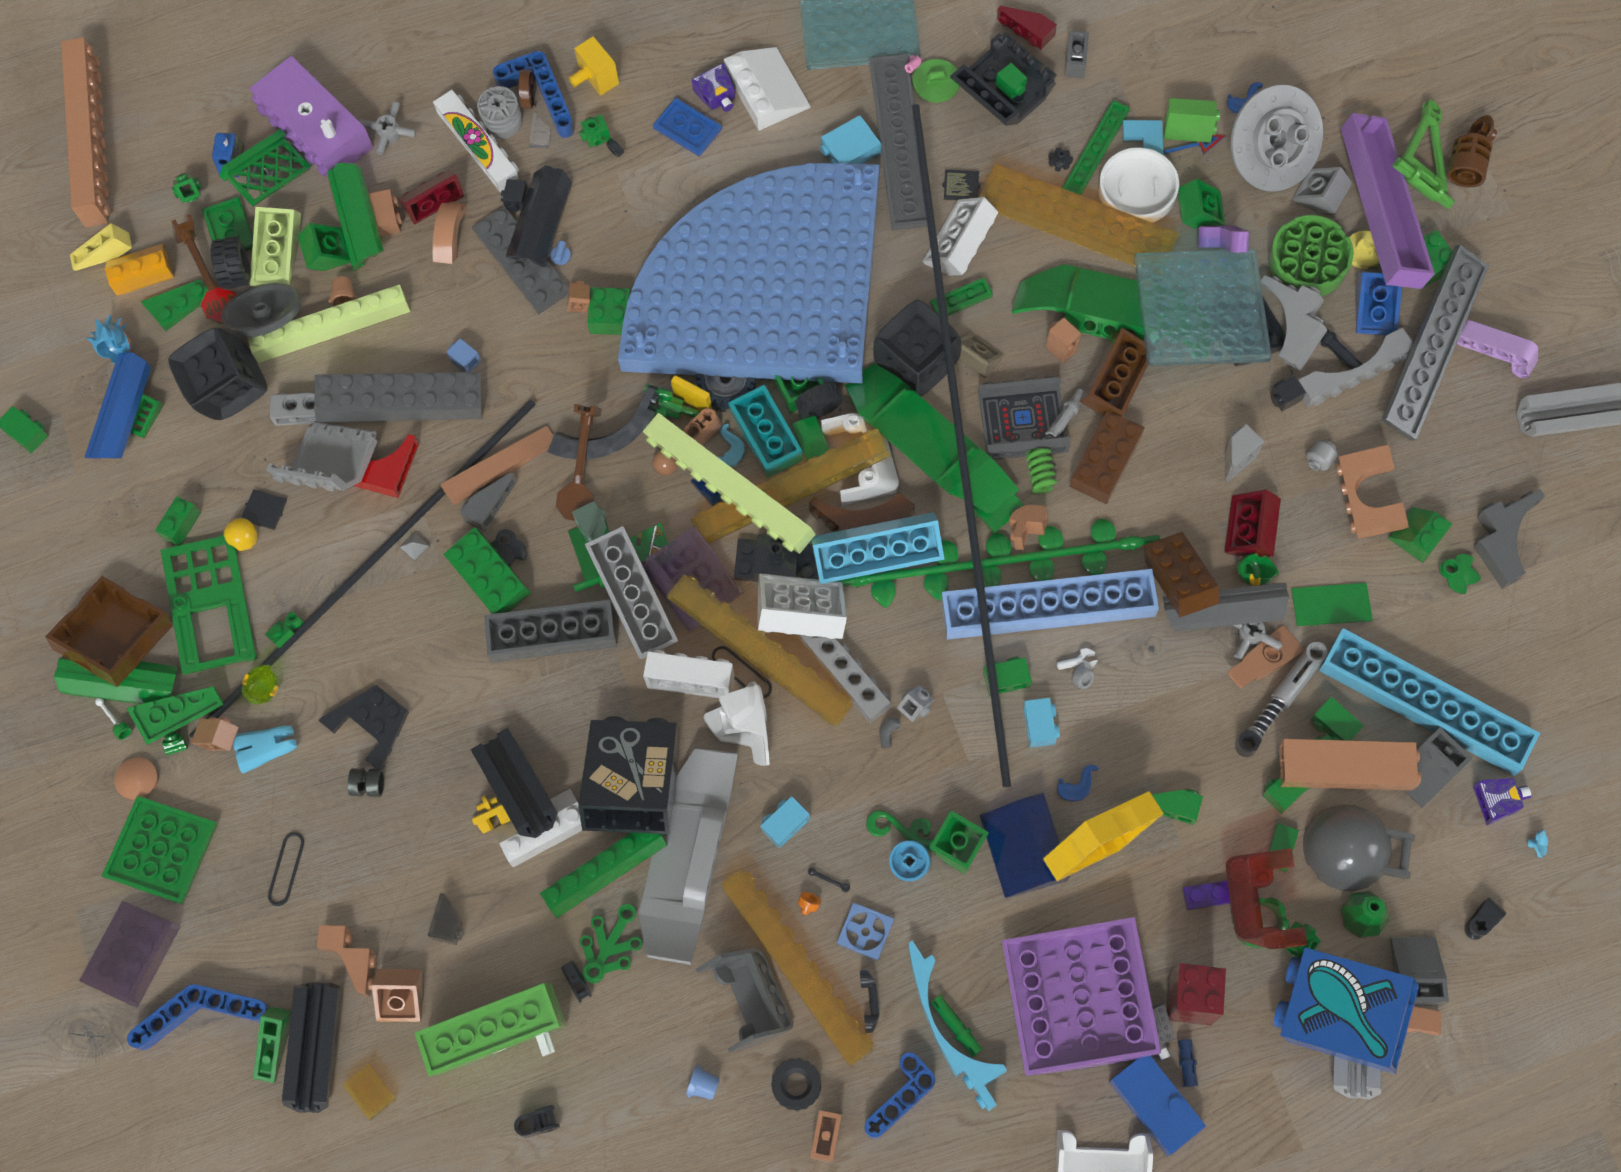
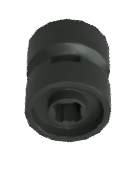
[348,768,384,797]

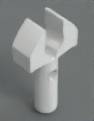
[1057,648,1098,670]

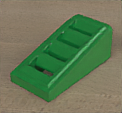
[130,394,164,438]

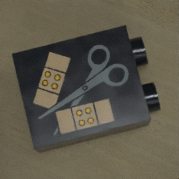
[578,716,679,834]

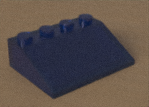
[980,793,1070,899]

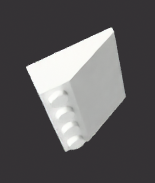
[724,47,810,131]
[757,574,847,639]

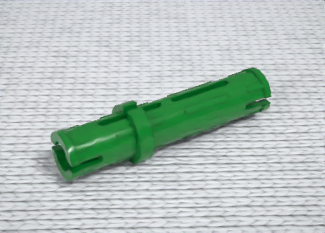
[930,995,983,1058]

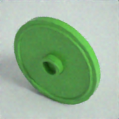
[912,59,960,103]

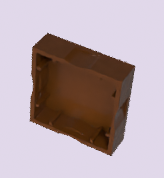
[45,576,173,687]

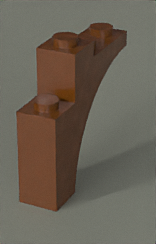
[809,493,915,532]

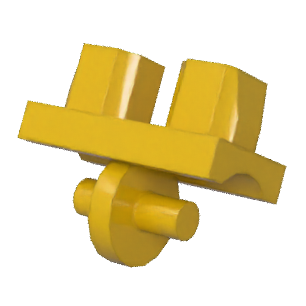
[472,795,511,834]

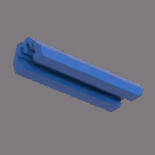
[84,352,151,459]

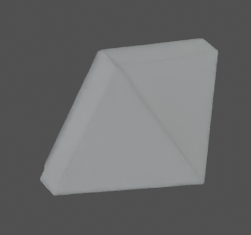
[400,533,430,561]

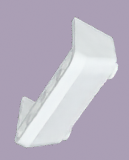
[821,413,899,507]

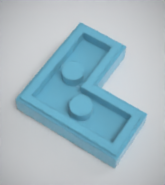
[1122,120,1163,155]

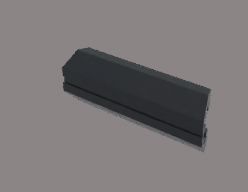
[506,165,572,267]
[470,727,558,838]
[282,982,341,1113]

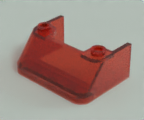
[1226,848,1308,949]

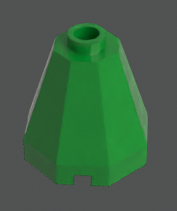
[1340,891,1390,938]

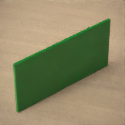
[568,519,610,584]
[1291,583,1373,627]

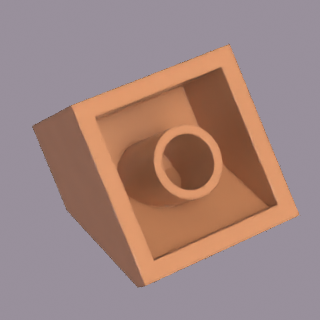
[372,969,424,1022]

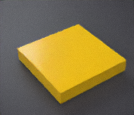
[671,376,712,411]

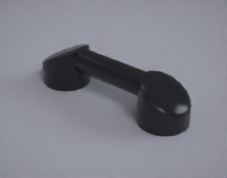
[860,970,880,1033]

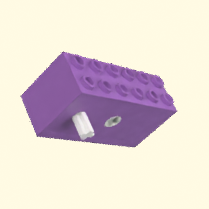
[249,56,373,177]

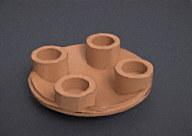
[114,758,158,800]

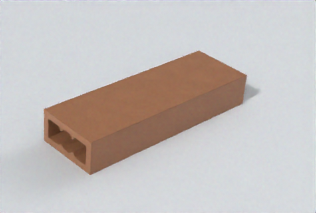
[1279,739,1421,790]

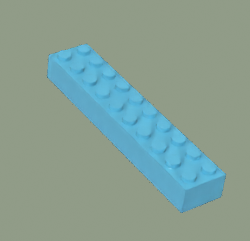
[1319,628,1540,776]

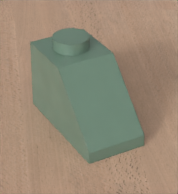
[572,501,607,543]

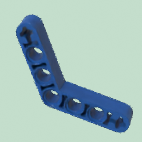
[127,984,270,1051]

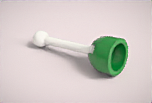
[95,698,132,740]

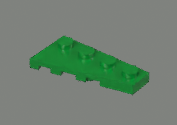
[127,686,225,745]

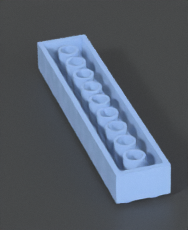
[941,569,1159,640]

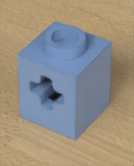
[446,339,481,372]

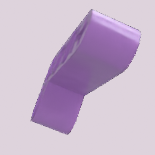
[1198,225,1249,253]

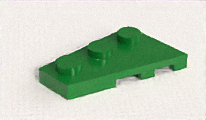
[141,279,208,331]

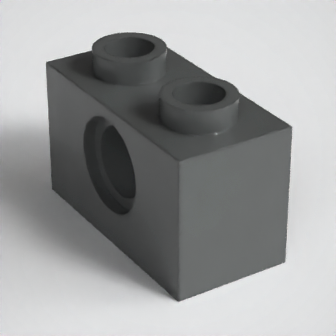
[1065,31,1089,78]

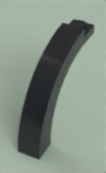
[547,385,659,459]

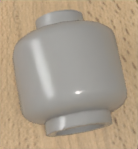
[1306,440,1337,471]

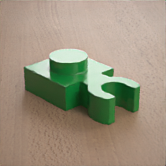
[264,611,303,648]

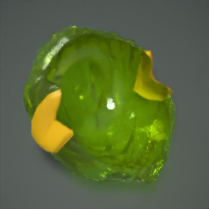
[241,665,279,705]

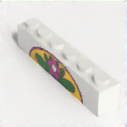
[433,90,519,192]

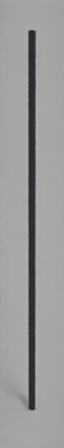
[189,399,536,738]

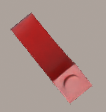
[353,434,419,498]

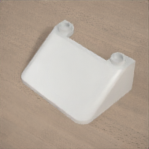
[1056,1130,1153,1172]

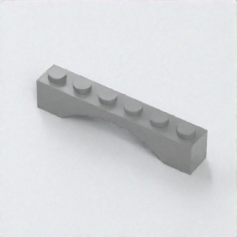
[1298,328,1414,408]

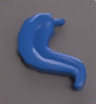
[1227,82,1263,113]
[1057,765,1098,802]

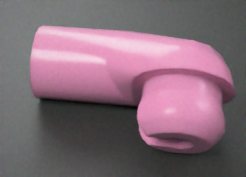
[905,55,921,73]

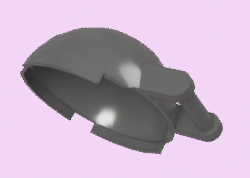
[1303,804,1415,891]

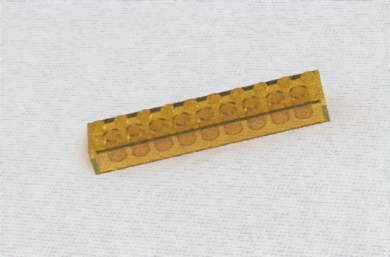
[980,163,1180,277]

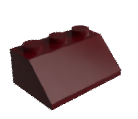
[399,170,464,225]
[1224,489,1281,557]

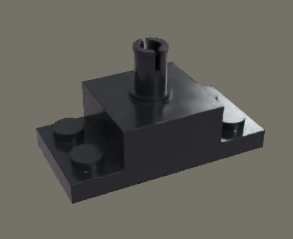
[734,534,818,582]

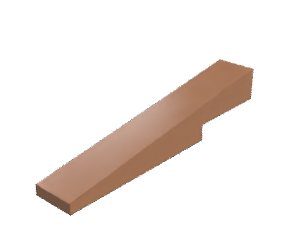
[440,426,554,506]

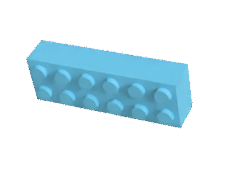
[811,512,944,584]

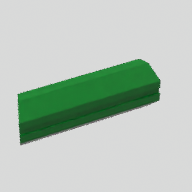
[327,163,384,271]
[54,656,178,704]

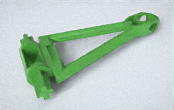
[1392,99,1455,209]

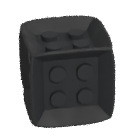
[873,299,962,397]
[168,327,268,420]

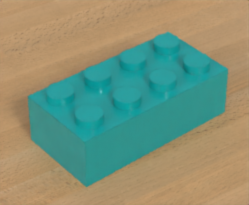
[728,385,803,478]

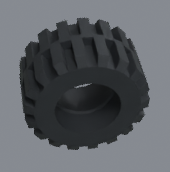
[210,236,250,290]

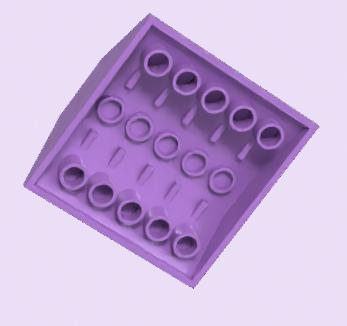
[1002,917,1161,1076]

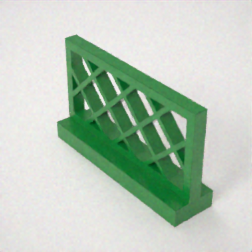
[219,129,311,207]

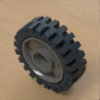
[696,374,756,412]

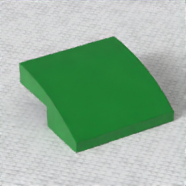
[973,494,1024,533]

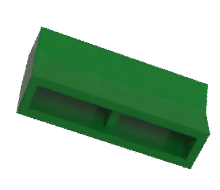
[792,416,834,472]

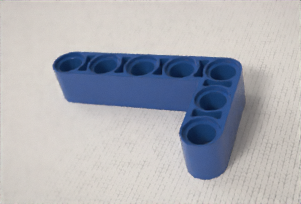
[493,51,574,138]

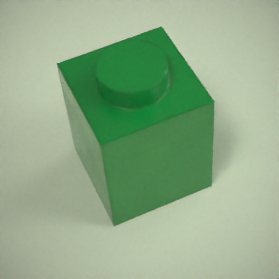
[996,63,1027,100]

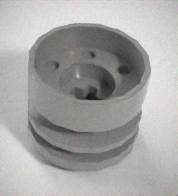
[477,86,523,139]

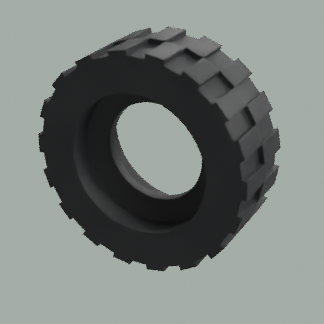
[795,383,842,419]
[771,1058,821,1111]

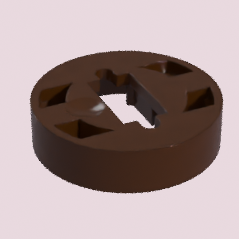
[519,69,536,109]

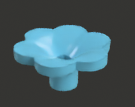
[1528,830,1548,858]

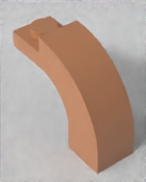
[433,202,466,264]

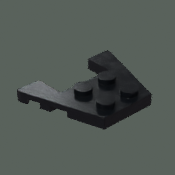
[319,685,409,770]

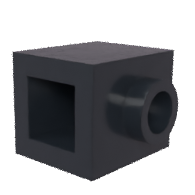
[500,179,528,212]
[1271,376,1306,411]

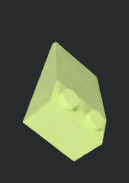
[250,207,301,286]

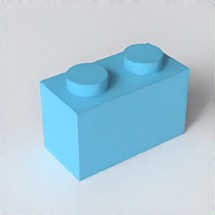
[1023,698,1060,748]
[760,797,810,849]

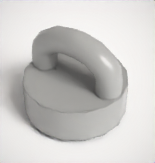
[1072,666,1094,689]

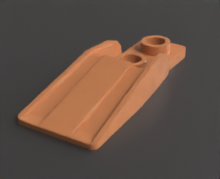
[1228,626,1305,688]

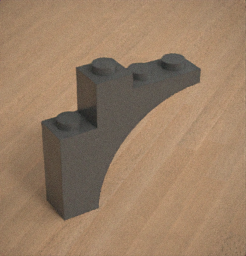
[1474,489,1545,589]

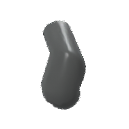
[879,717,900,748]

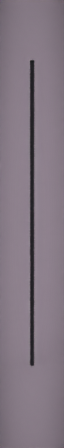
[911,104,1011,787]

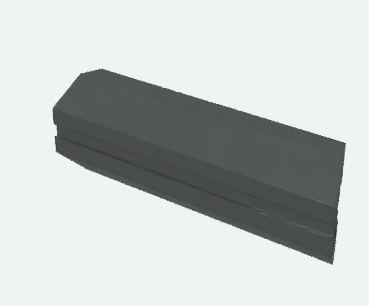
[1163,583,1289,632]

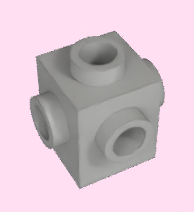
[897,686,935,722]

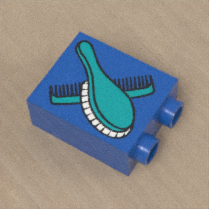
[1274,948,1419,1075]

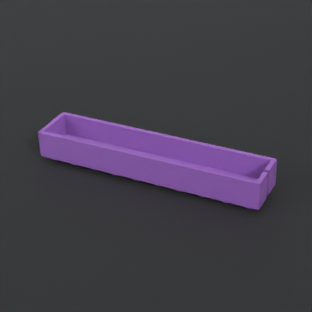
[1341,113,1434,289]

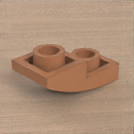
[1407,1007,1441,1036]

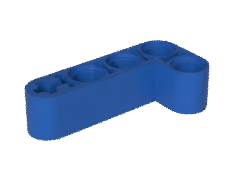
[864,1052,936,1139]

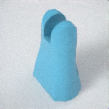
[233,725,298,774]

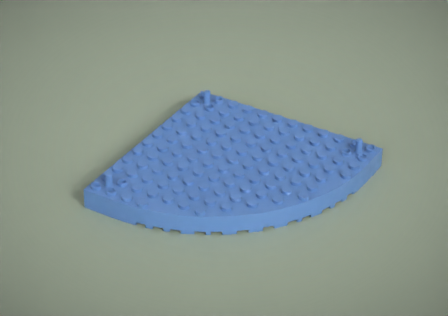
[618,163,880,383]

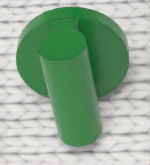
[162,732,188,756]

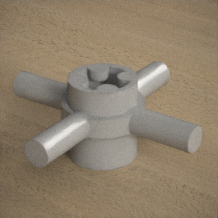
[359,102,417,155]
[1232,622,1283,660]

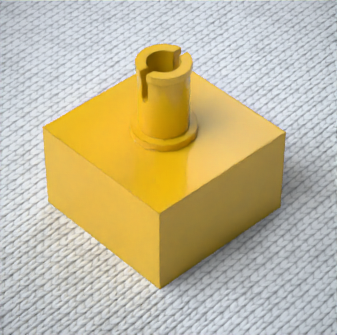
[568,36,619,96]

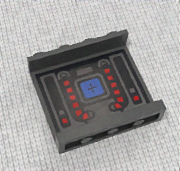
[978,376,1070,460]

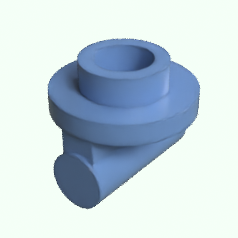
[551,241,571,265]

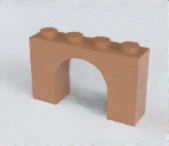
[1336,444,1409,539]

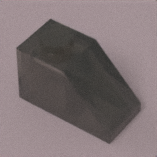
[427,893,464,945]

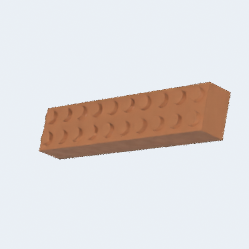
[61,38,110,227]

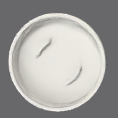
[1098,148,1179,225]

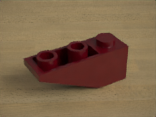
[997,5,1057,50]

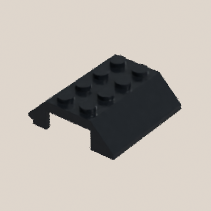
[950,32,1057,126]

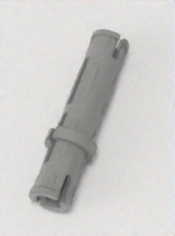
[1045,389,1084,439]

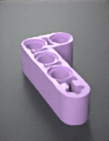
[1457,320,1538,378]

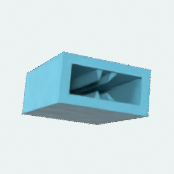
[820,115,881,164]

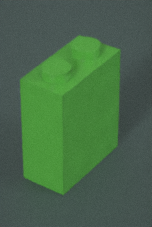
[1164,98,1220,142]

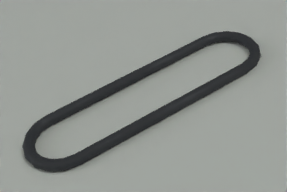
[712,646,772,699]
[268,833,304,906]

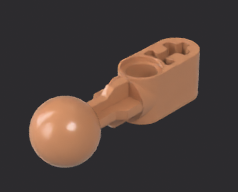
[652,408,722,476]

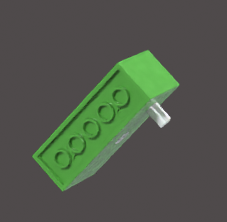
[414,983,567,1077]

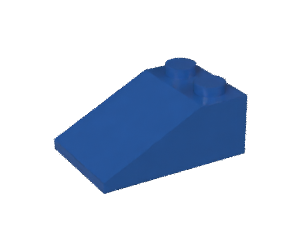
[1356,272,1402,335]

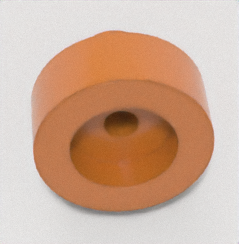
[798,892,821,915]

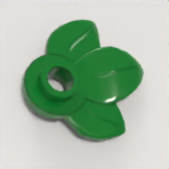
[1439,554,1481,594]

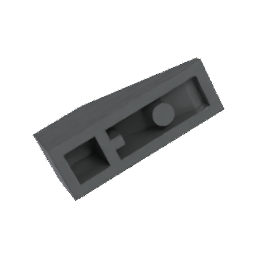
[460,472,517,532]

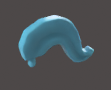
[718,424,745,467]

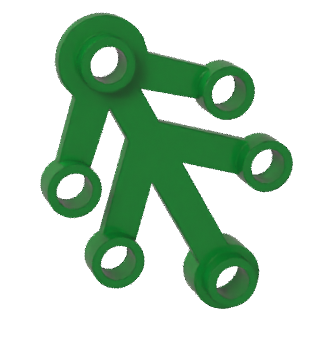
[579,904,643,983]

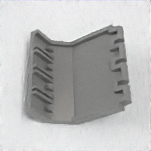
[266,422,378,491]

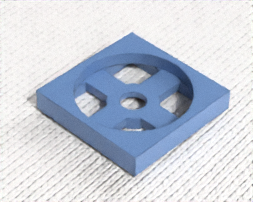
[837,902,894,961]

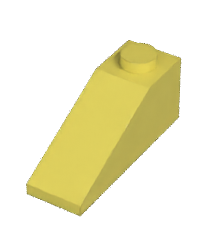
[70,223,132,271]

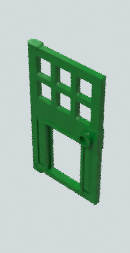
[160,534,257,675]

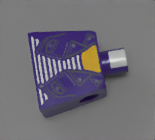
[691,63,735,112]
[1473,778,1531,825]

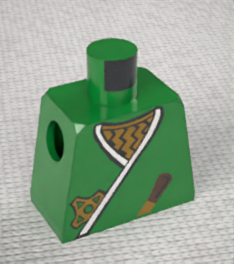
[629,523,672,576]

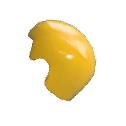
[223,518,258,551]

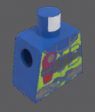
[212,133,244,178]

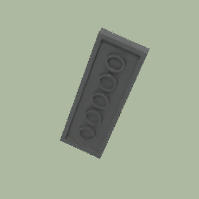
[472,206,568,315]

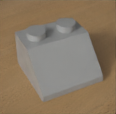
[1293,167,1352,214]
[1225,424,1264,483]

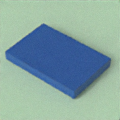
[653,97,722,157]

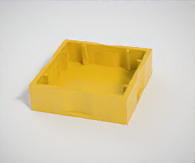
[1043,791,1164,881]

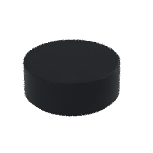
[606,138,624,157]

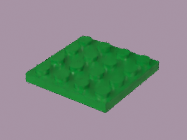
[101,796,218,905]

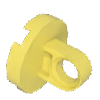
[1350,230,1380,269]

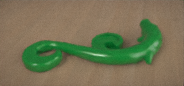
[866,810,961,855]

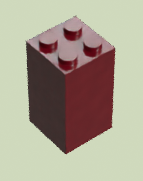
[1166,963,1226,1026]

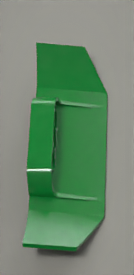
[1011,264,1213,359]
[845,363,1019,514]

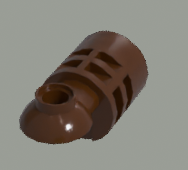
[1447,115,1497,187]

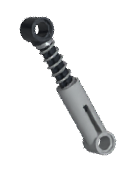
[1235,642,1328,757]

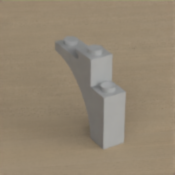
[1261,275,1327,371]

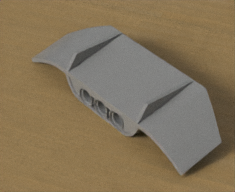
[638,748,738,965]

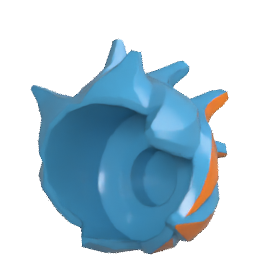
[86,315,133,364]

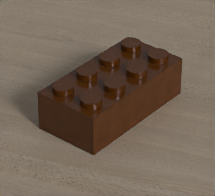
[1079,328,1156,416]
[1070,410,1145,504]
[1144,531,1220,617]

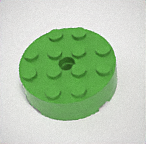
[1268,215,1354,297]

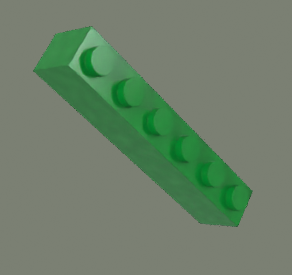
[540,833,667,918]

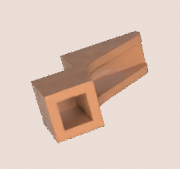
[317,925,377,996]

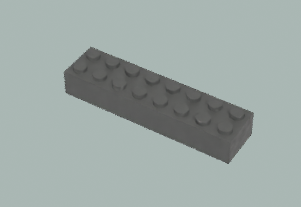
[315,372,482,422]

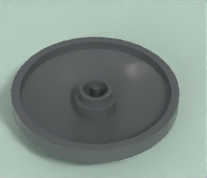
[221,283,301,337]

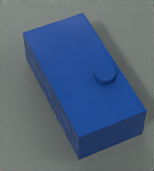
[1109,1056,1206,1157]

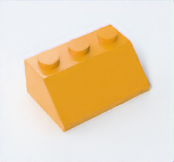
[105,243,174,296]

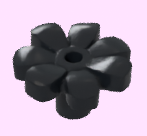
[1048,147,1073,172]

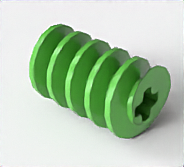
[1025,448,1057,494]

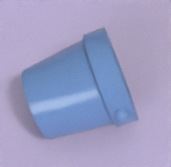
[686,1065,720,1100]

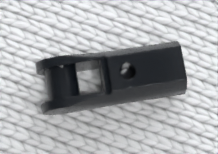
[561,961,592,1003]

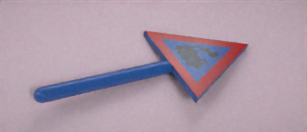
[1164,135,1226,154]

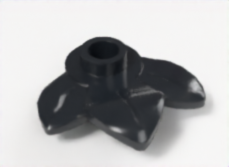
[491,529,527,566]

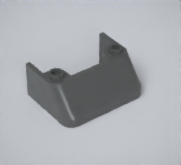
[696,947,794,1053]

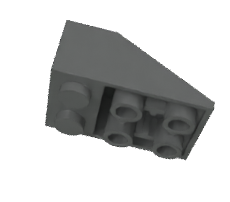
[1404,727,1473,808]
[1390,937,1449,1005]

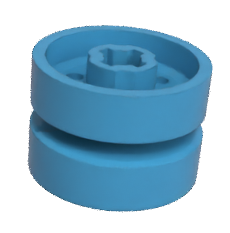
[889,840,932,881]

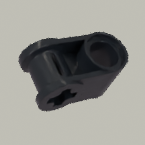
[1464,897,1507,940]
[514,1105,560,1138]

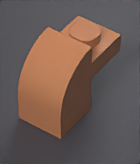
[1009,505,1048,550]

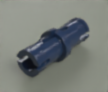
[1177,1039,1199,1087]

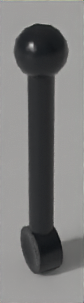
[808,867,850,893]

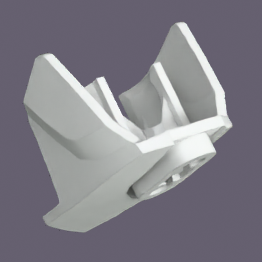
[703,681,770,766]

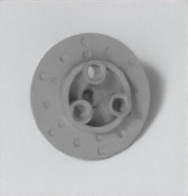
[1231,85,1323,192]

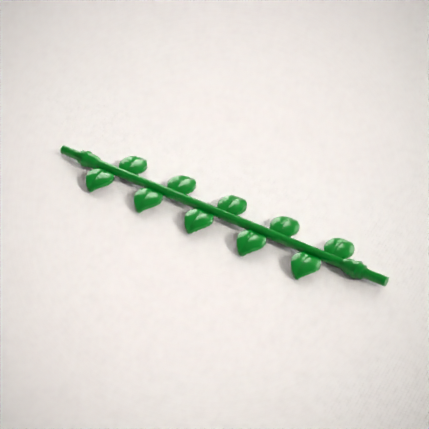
[835,519,1160,608]

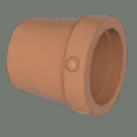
[328,276,358,307]

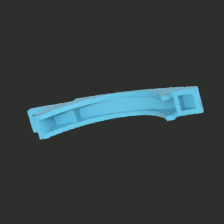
[908,941,1007,1112]

